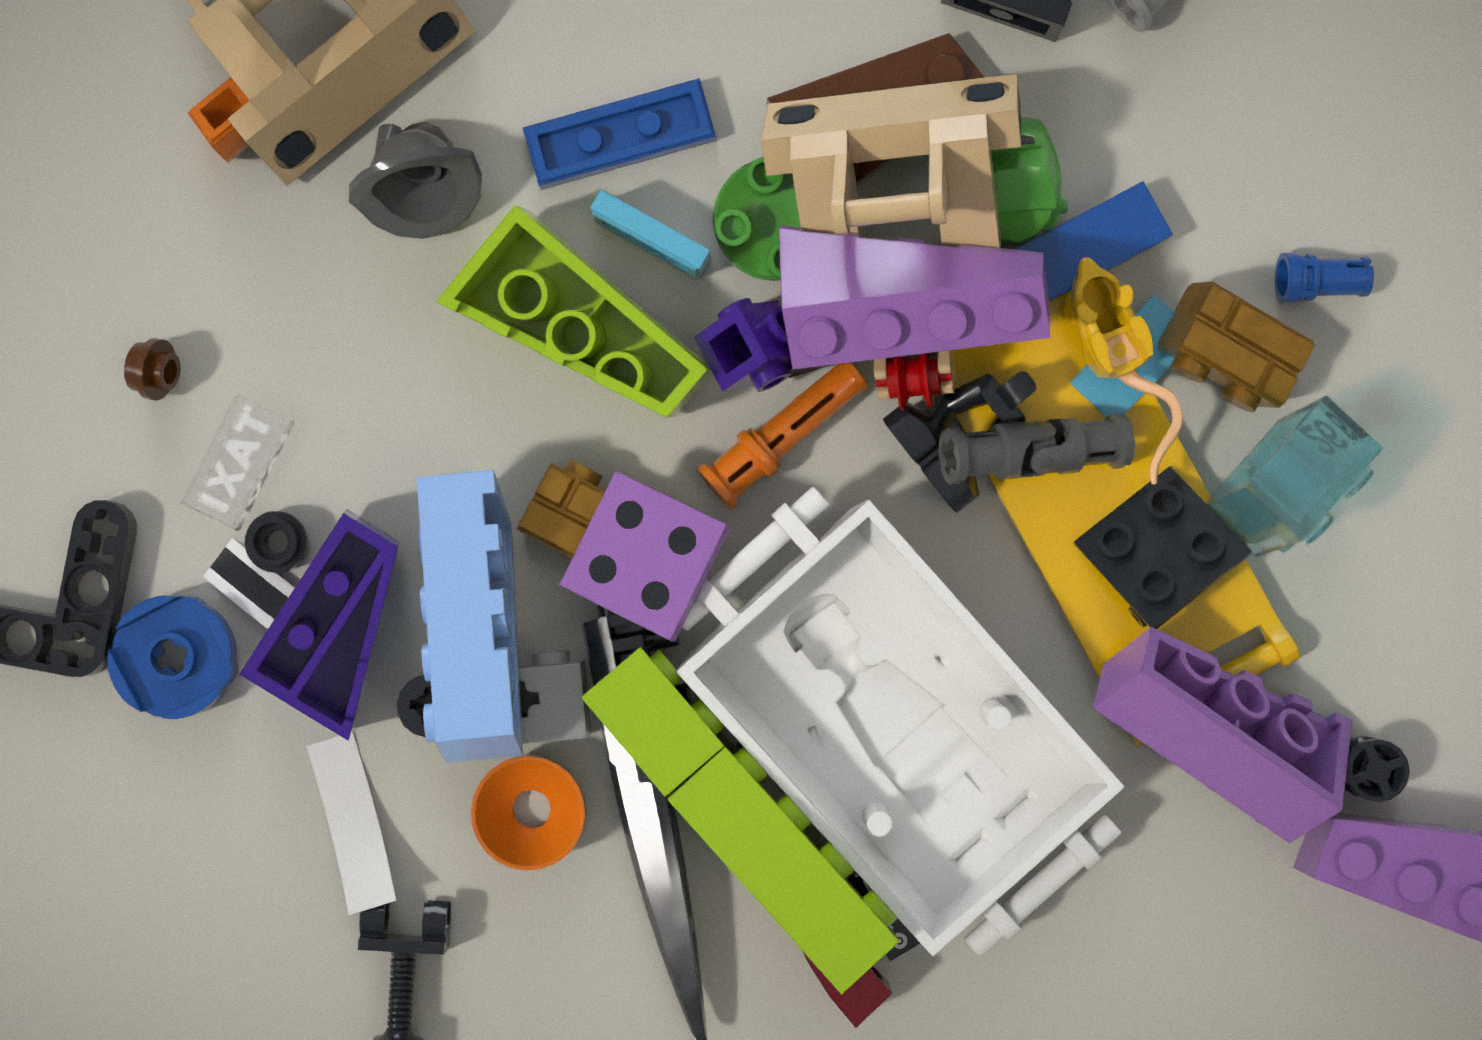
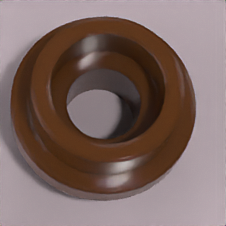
[124,338,181,401]

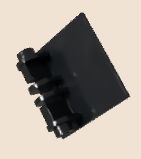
[1073,466,1253,629]

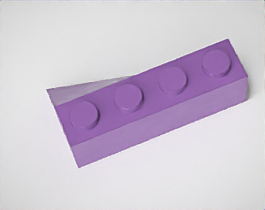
[779,225,1051,369]
[1093,627,1352,843]

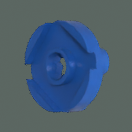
[107,595,238,719]

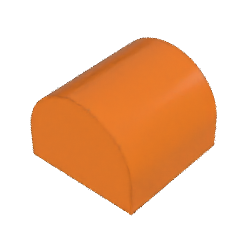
[187,77,250,163]

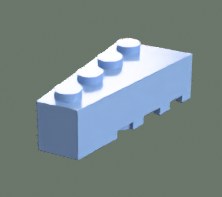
[417,470,523,763]

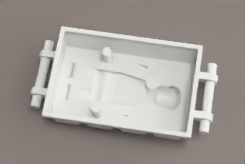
[676,486,1124,957]

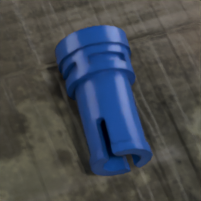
[1275,253,1374,302]

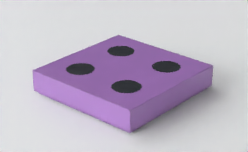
[559,471,731,642]

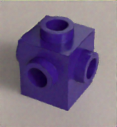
[694,298,792,392]

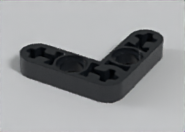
[0,500,137,677]

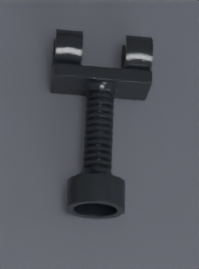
[358,900,451,1040]

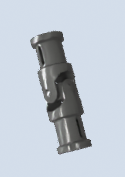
[938,413,1135,484]

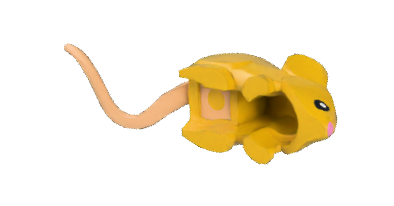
[1063,257,1183,485]

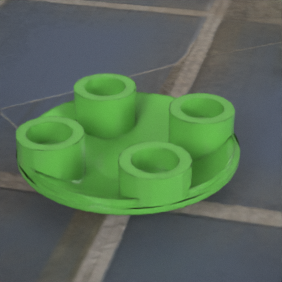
[713,157,801,281]

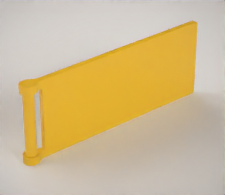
[953,292,1301,747]

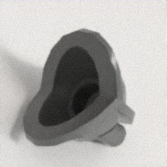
[349,122,482,239]

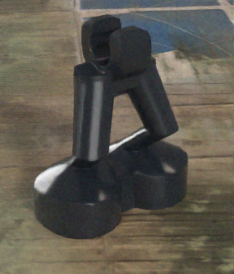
[883,371,1037,513]

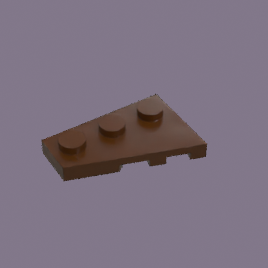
[766,33,985,186]

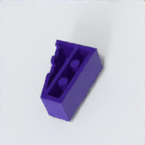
[239,509,399,741]

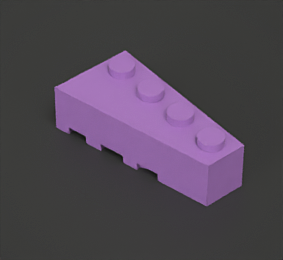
[1293,813,1482,942]

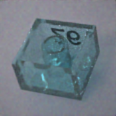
[1205,395,1383,557]

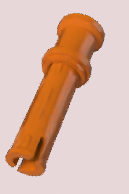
[696,363,868,511]

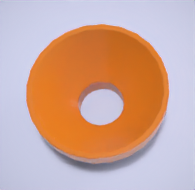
[471,755,586,871]

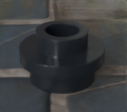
[245,511,308,573]

